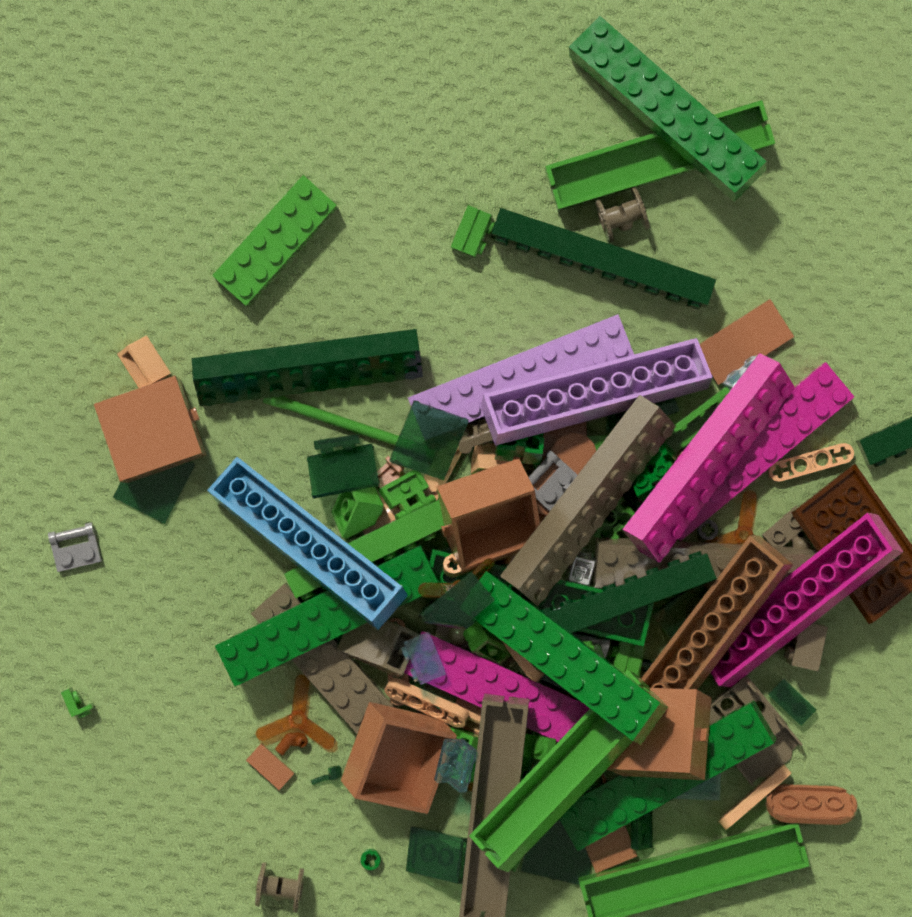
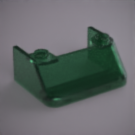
[418,571,495,629]

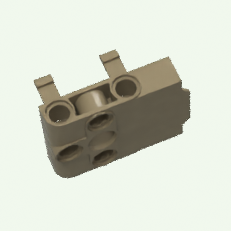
[709,675,803,786]

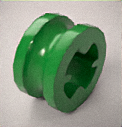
[360,849,381,870]

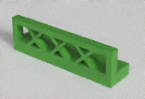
[665,386,730,454]

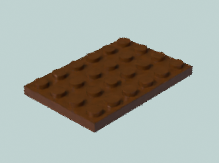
[791,464,912,624]

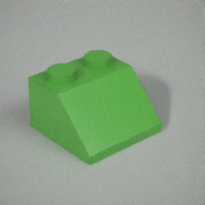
[331,476,383,539]

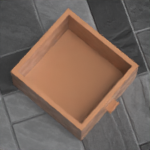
[94,376,207,483]
[437,458,540,572]
[607,688,712,780]
[341,702,457,814]

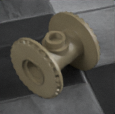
[595,187,650,242]
[255,862,304,913]

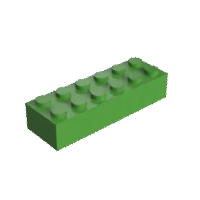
[212,175,338,307]

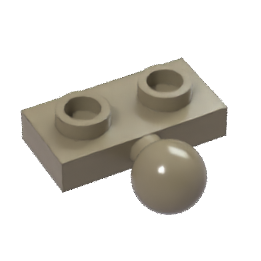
[762,506,810,549]

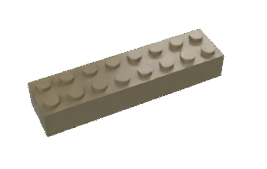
[251,582,397,734]

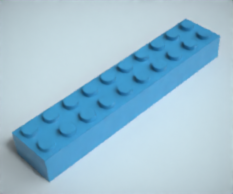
[207,457,408,630]

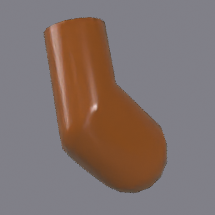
[275,732,308,756]

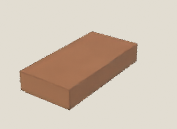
[246,743,294,790]

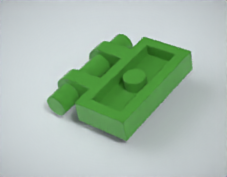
[379,468,436,520]

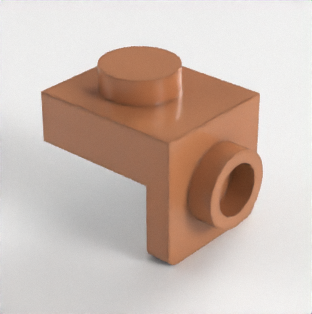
[370,456,405,489]

